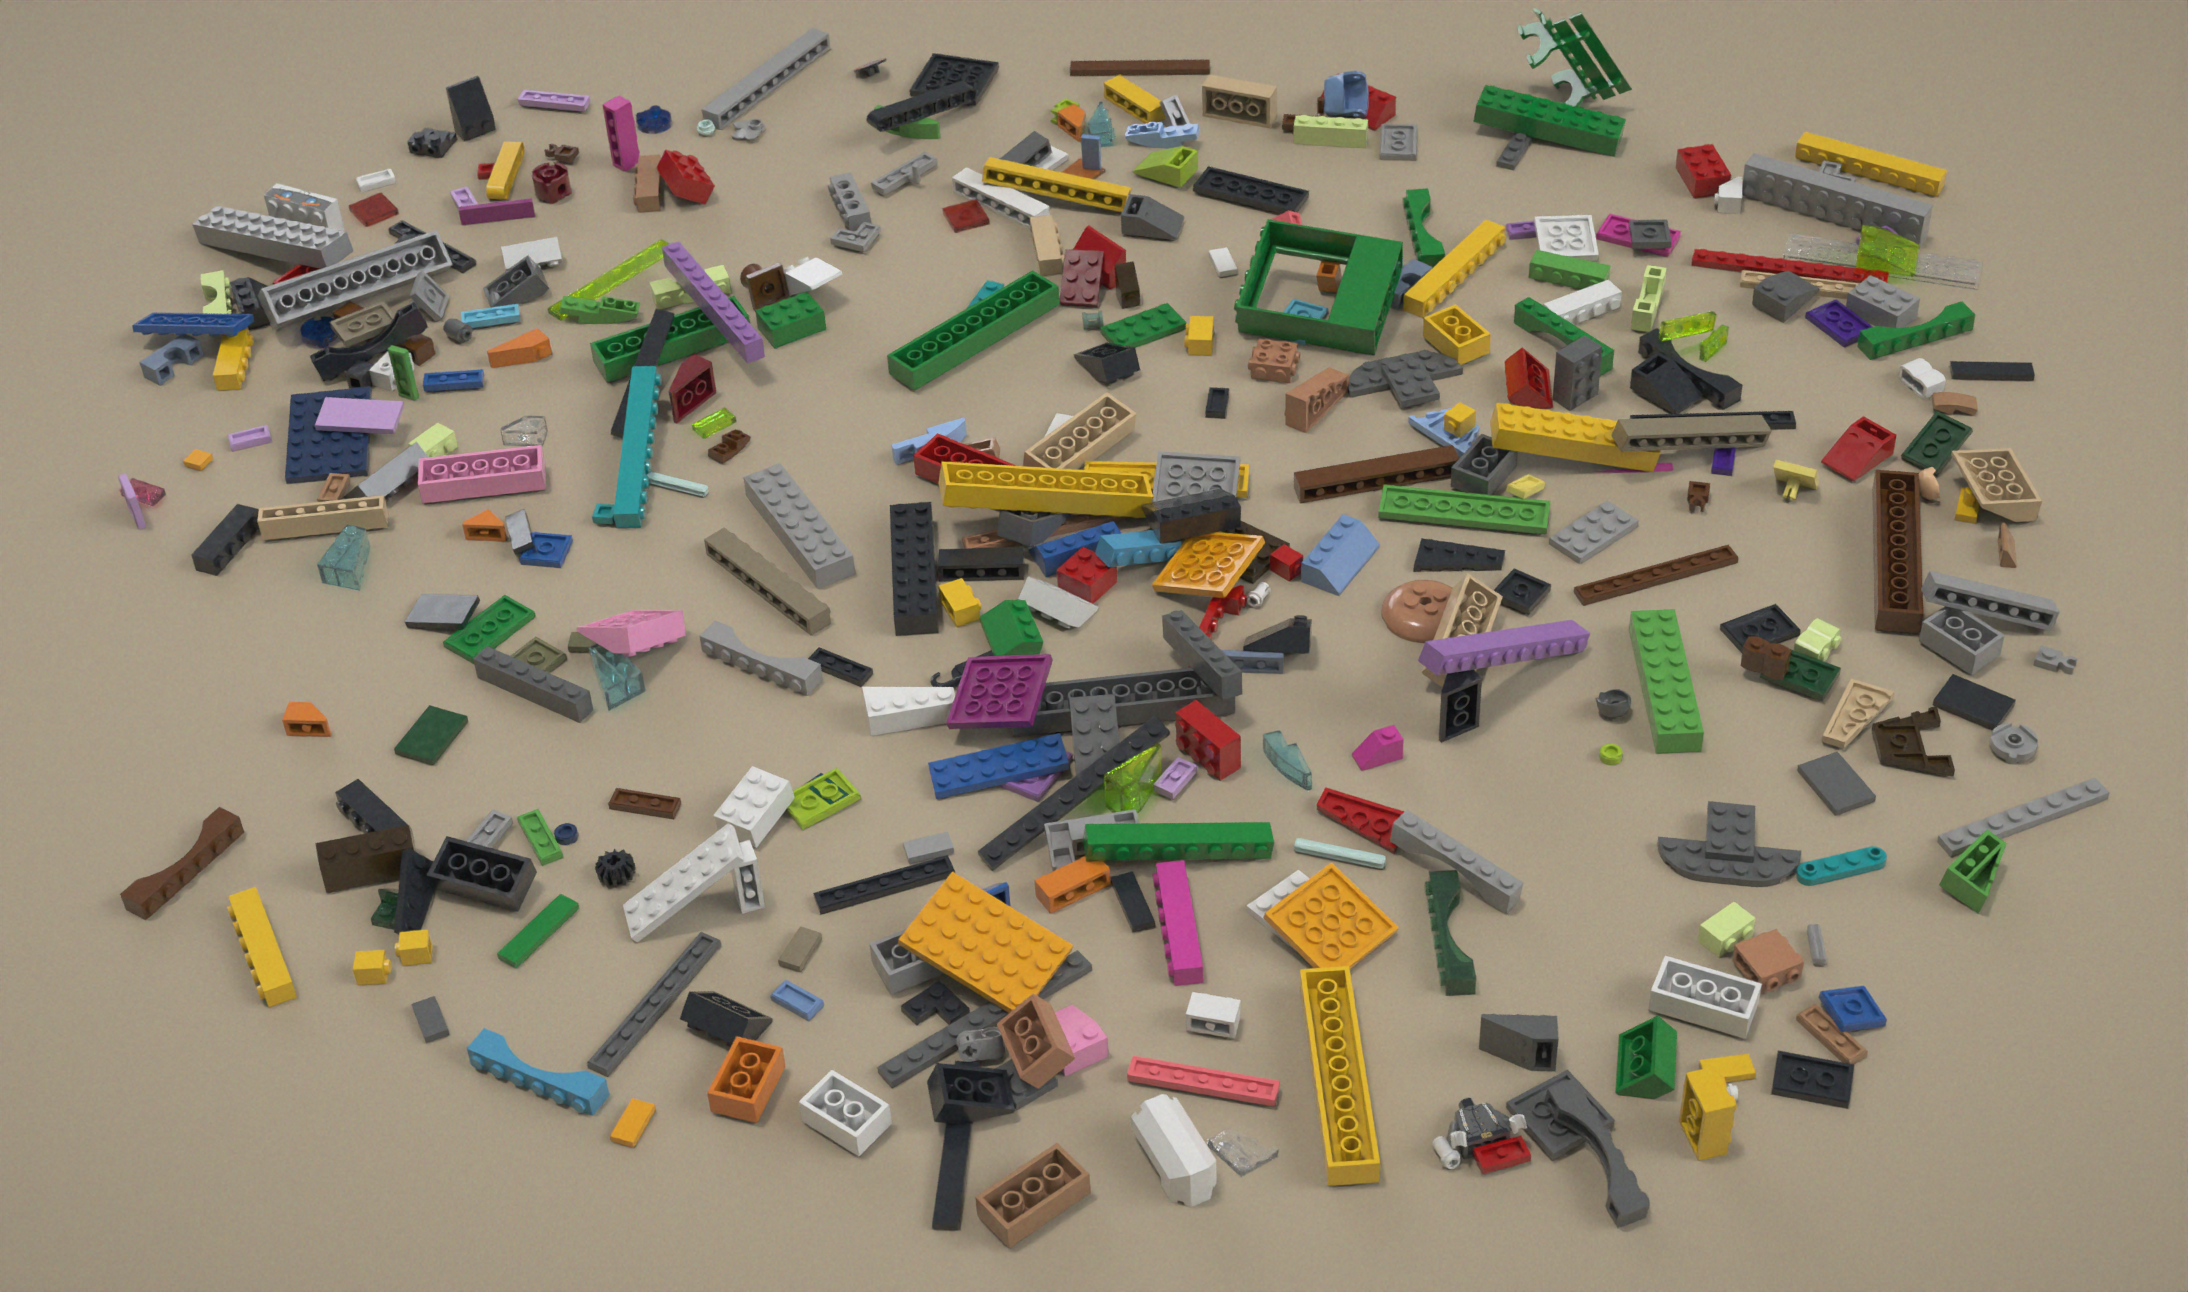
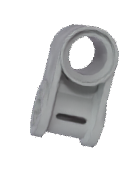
[956,1027,1005,1062]

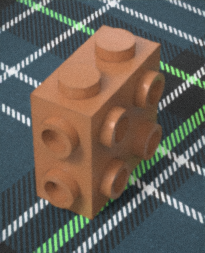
[1248,339,1300,383]
[1732,929,1804,994]

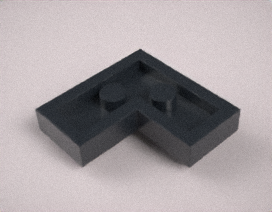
[901,981,970,1026]

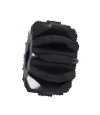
[595,849,636,887]

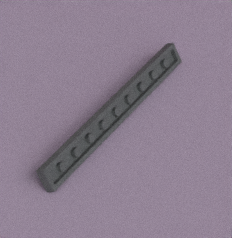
[877,950,1092,1088]

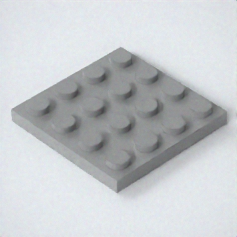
[1149,451,1241,525]

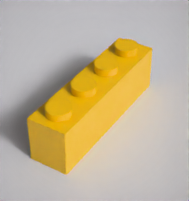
[1103,75,1166,124]
[213,328,254,391]

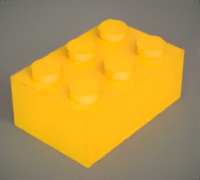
[1423,304,1491,365]
[1679,1066,1737,1161]

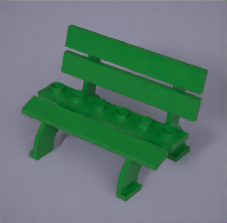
[1517,8,1632,107]

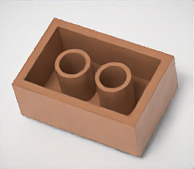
[997,994,1075,1089]

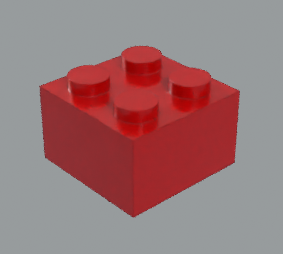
[1057,547,1117,604]

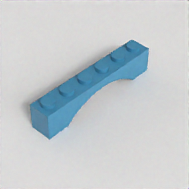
[467,1028,610,1116]

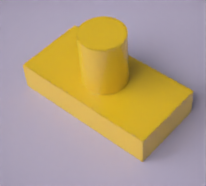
[1954,487,1980,524]

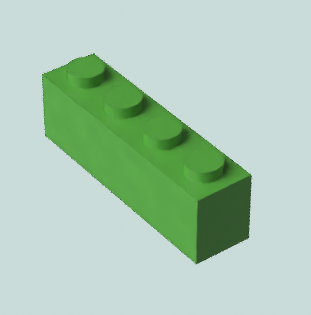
[1529,250,1611,290]

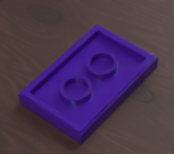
[1805,299,1872,348]

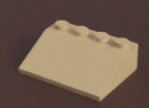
[1951,448,2042,522]

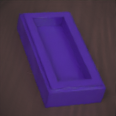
[1711,447,1736,476]

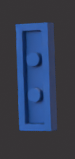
[423,369,484,391]

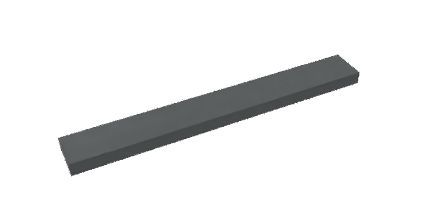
[587,932,721,1077]

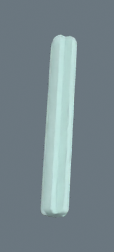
[647,472,708,497]
[1294,838,1386,869]

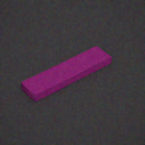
[458,198,535,225]

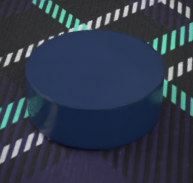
[554,823,578,845]

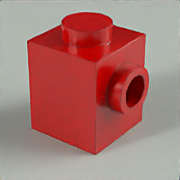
[1270,544,1303,582]

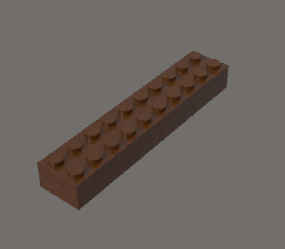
[1872,469,1923,633]

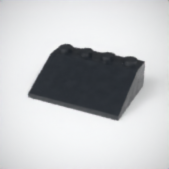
[1141,489,1241,543]

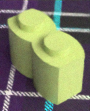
[1794,618,1842,661]

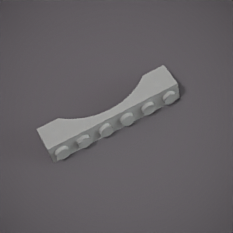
[700,620,823,696]
[1390,810,1523,914]

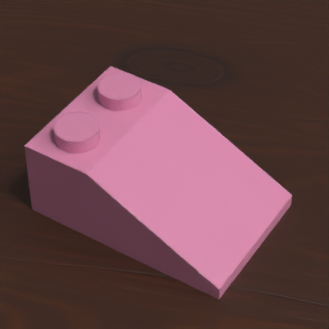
[1055,1005,1108,1076]

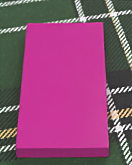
[1596,214,1681,257]

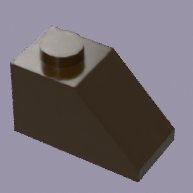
[1115,261,1140,309]

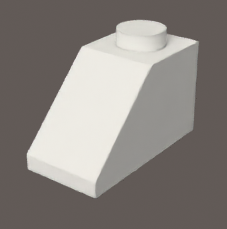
[1714,176,1742,214]

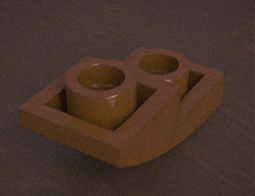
[708,429,751,463]

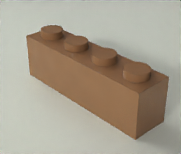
[633,154,662,212]

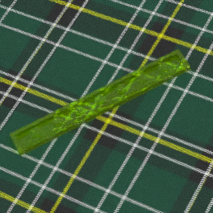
[548,239,670,321]

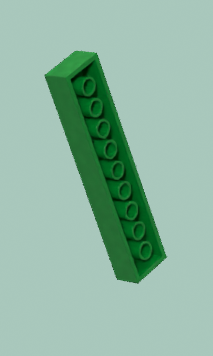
[887,270,1060,391]

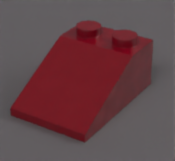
[669,354,717,424]

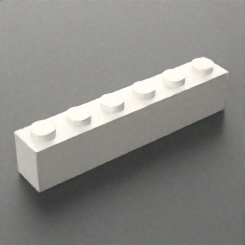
[952,167,1050,229]

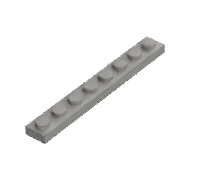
[1937,778,2110,857]

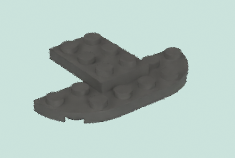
[1348,350,1463,407]
[1657,801,1801,887]

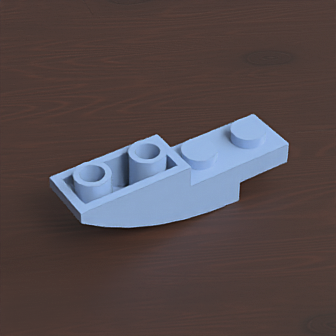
[1125,122,1200,149]
[891,417,967,465]

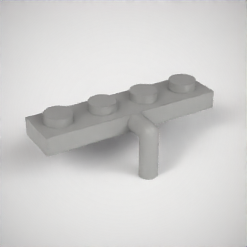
[871,152,937,195]

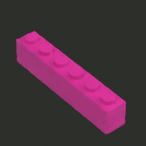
[1152,860,1203,986]

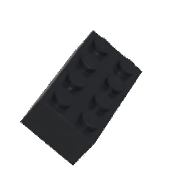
[427,836,537,912]

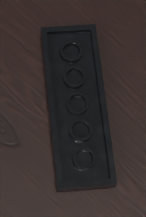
[1193,166,1309,214]

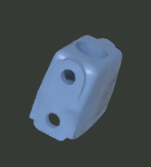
[1324,70,1369,118]

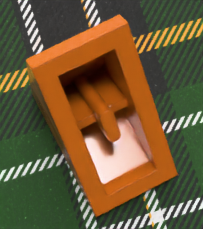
[462,509,507,541]

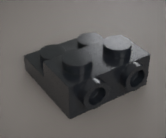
[407,128,457,158]

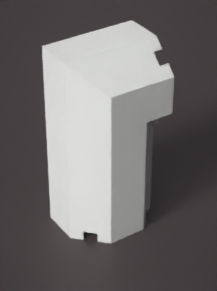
[1131,1094,1217,1207]

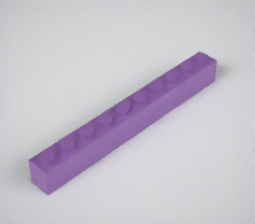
[661,241,765,364]
[1418,620,1591,675]

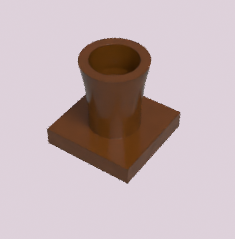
[740,263,790,311]

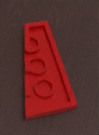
[1316,787,1404,854]

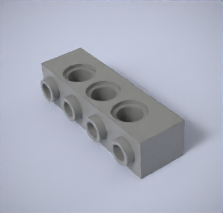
[828,172,871,231]

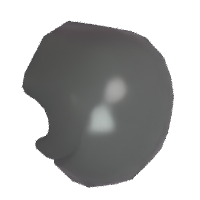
[1596,689,1631,718]

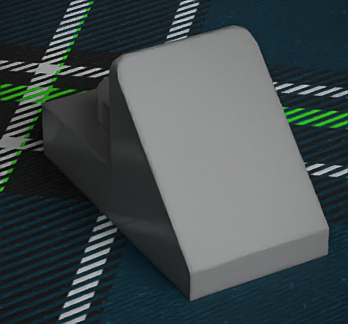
[1159,94,1190,127]

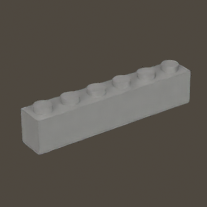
[1921,571,2060,631]

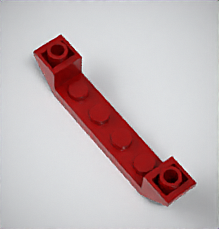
[1188,585,1247,668]

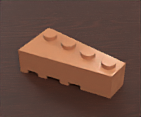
[1284,367,1349,433]

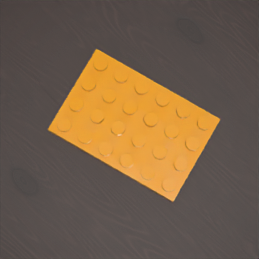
[898,871,1073,1013]

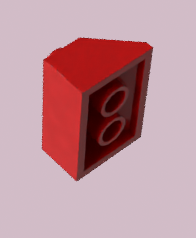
[1073,226,1126,290]
[1504,347,1553,409]

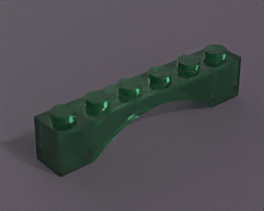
[1424,870,1476,996]

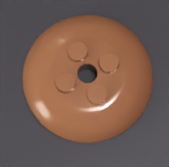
[1381,580,1453,643]

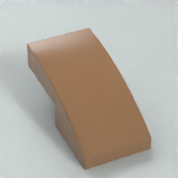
[1931,392,1978,416]

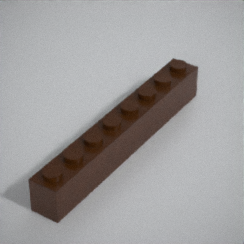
[1294,445,1460,504]

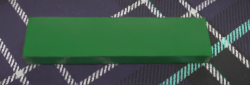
[497,893,579,968]

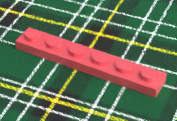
[1127,1056,1280,1107]

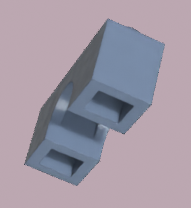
[1391,259,1432,310]
[139,334,204,385]

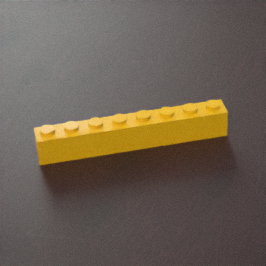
[1795,132,1947,197]
[982,157,1132,212]
[1403,219,1506,318]

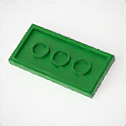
[443,595,536,664]

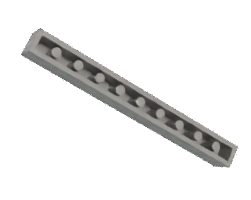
[702,28,830,130]

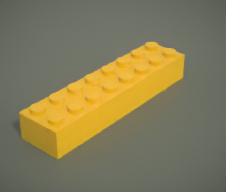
[1490,403,1661,472]

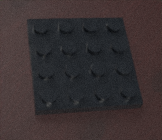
[909,53,999,106]

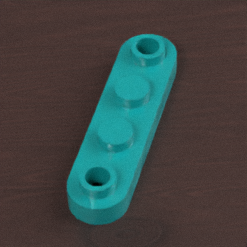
[1796,846,1887,886]

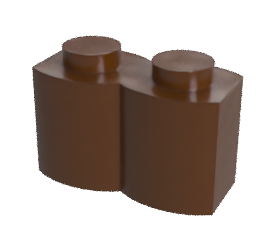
[1740,636,1792,679]

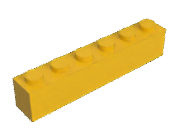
[227,887,297,1007]

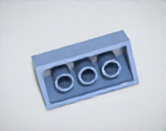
[1301,514,1380,596]

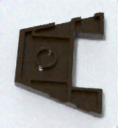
[1871,706,1955,776]

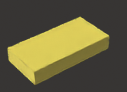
[1506,474,1546,499]

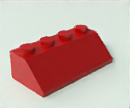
[1321,73,1396,131]

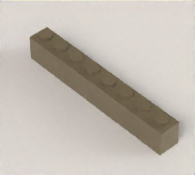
[1612,415,1772,452]
[704,528,831,636]

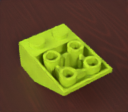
[1133,146,1198,188]

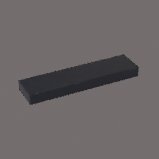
[1949,361,2035,381]

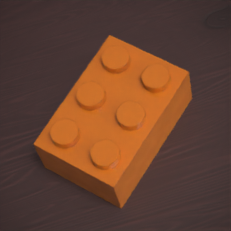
[707,1036,786,1123]

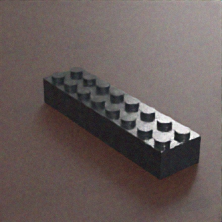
[890,502,939,636]

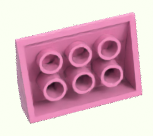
[577,610,686,657]

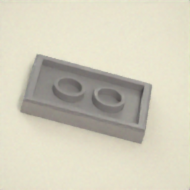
[1380,124,1417,161]

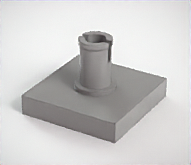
[409,270,449,322]

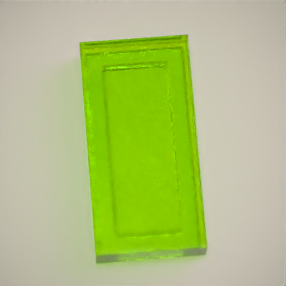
[692,407,737,439]

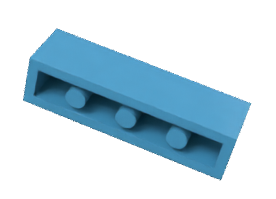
[1095,530,1182,567]

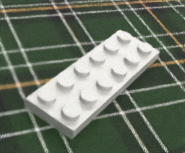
[623,823,744,942]

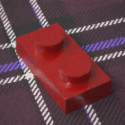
[1473,1136,1531,1174]

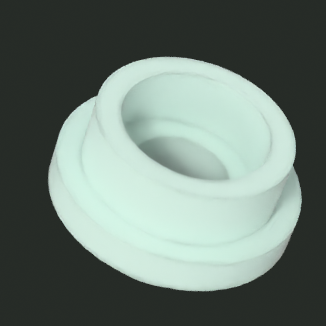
[697,120,715,136]

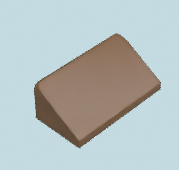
[1998,523,2017,568]

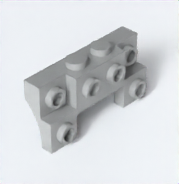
[1044,809,1139,871]

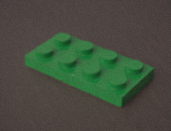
[1100,303,1187,348]

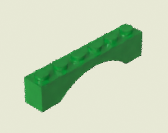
[1402,188,1445,268]
[1514,297,1614,376]
[1857,301,1976,360]

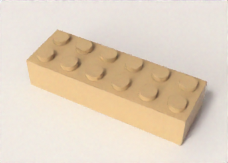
[1023,392,1137,470]
[1421,573,1503,687]

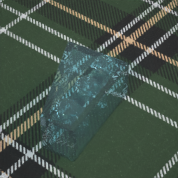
[317,525,370,591]
[589,644,646,711]

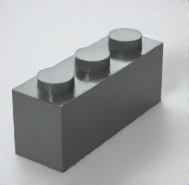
[1000,131,1052,167]

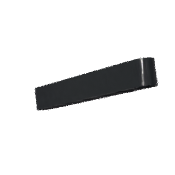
[866,81,977,132]

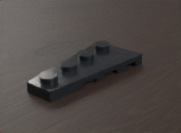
[394,848,435,935]

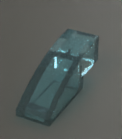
[1263,730,1312,791]

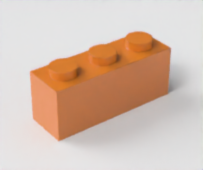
[1035,856,1111,914]

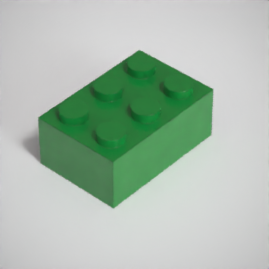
[755,292,826,349]

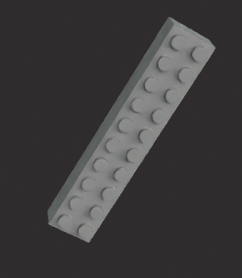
[1742,153,1933,248]
[192,206,354,269]
[258,230,452,330]

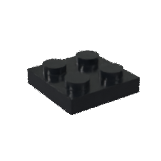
[1494,568,1551,615]

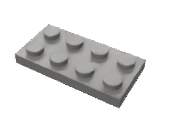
[1549,500,1639,564]

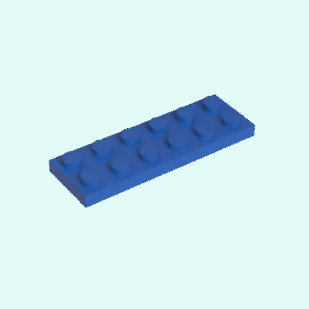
[132,312,254,337]
[928,733,1070,799]

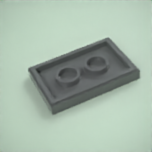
[1797,751,1876,816]

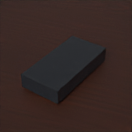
[1205,387,1229,419]

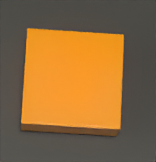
[183,449,213,471]

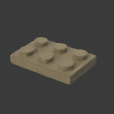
[330,302,395,347]

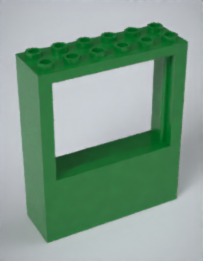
[1234,219,1403,356]

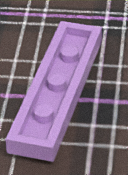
[518,90,591,112]

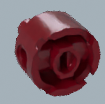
[532,162,572,204]

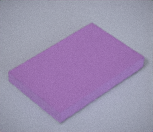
[999,751,1073,802]

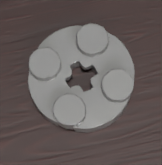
[1989,723,2038,764]

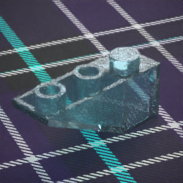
[1088,102,1115,148]

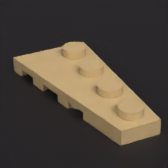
[1822,678,1895,749]

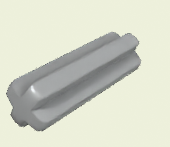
[1807,924,1827,966]

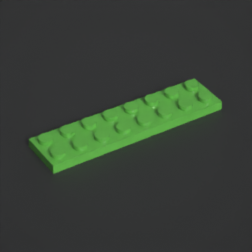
[1378,485,1551,534]

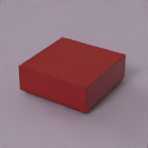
[477,163,495,180]

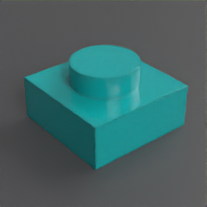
[592,503,615,524]

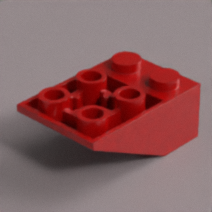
[1821,416,1897,482]

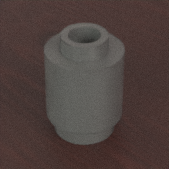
[443,318,472,343]

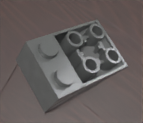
[1121,194,1184,240]
[1479,1014,1559,1071]

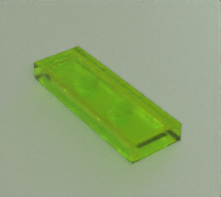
[1658,311,1717,342]

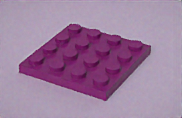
[946,654,1053,729]

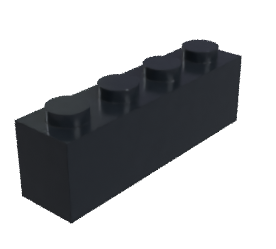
[191,504,259,576]
[938,547,1024,582]
[335,779,408,834]

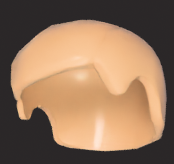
[1919,467,1940,500]

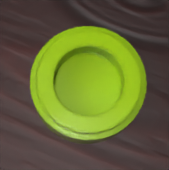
[1599,744,1623,765]

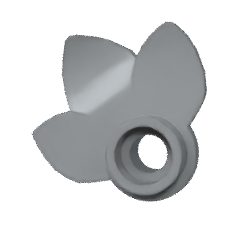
[731,119,765,140]

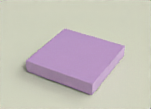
[118,473,146,530]

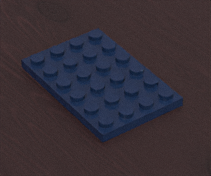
[285,387,372,484]

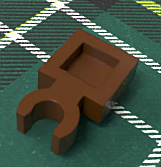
[544,144,579,163]
[1687,481,1710,512]

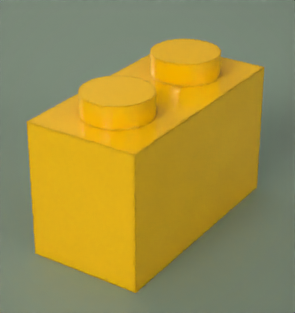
[1184,316,1214,356]
[938,578,982,627]

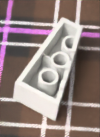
[862,687,955,736]

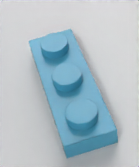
[461,304,520,329]

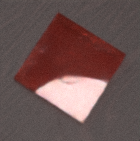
[348,192,399,227]
[942,199,990,233]

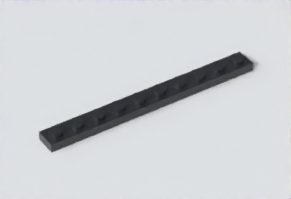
[978,716,1170,871]

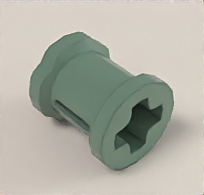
[1082,310,1103,330]

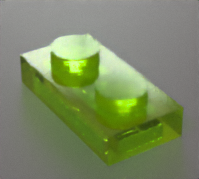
[1699,324,1729,362]

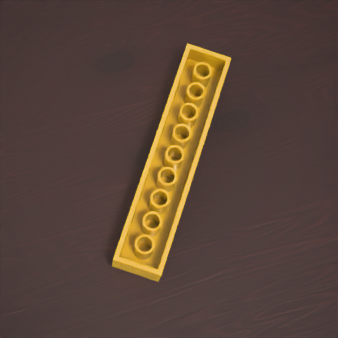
[938,462,1153,518]
[1300,966,1380,1186]

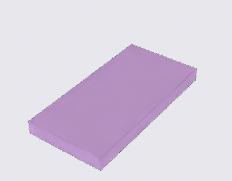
[315,397,404,434]

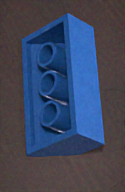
[1029,521,1121,577]

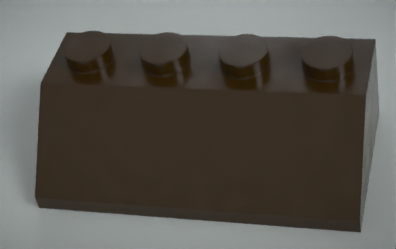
[315,825,416,893]

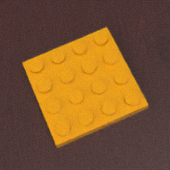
[1152,532,1265,598]
[1263,862,1399,969]

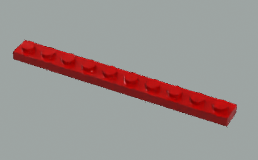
[1691,249,1889,283]

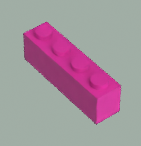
[602,95,640,172]

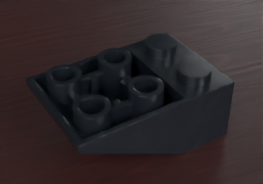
[1630,352,1703,414]

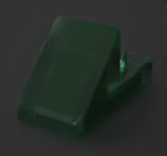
[371,888,398,930]

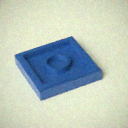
[520,532,573,568]
[1818,986,1887,1032]

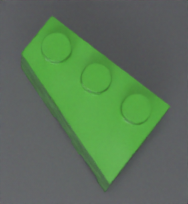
[1939,830,2007,914]

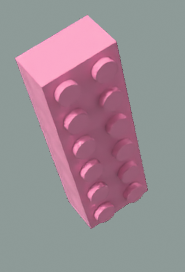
[418,445,546,503]

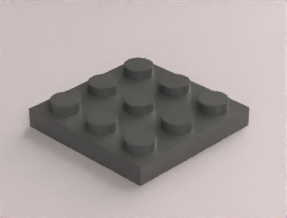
[1506,1070,1615,1160]

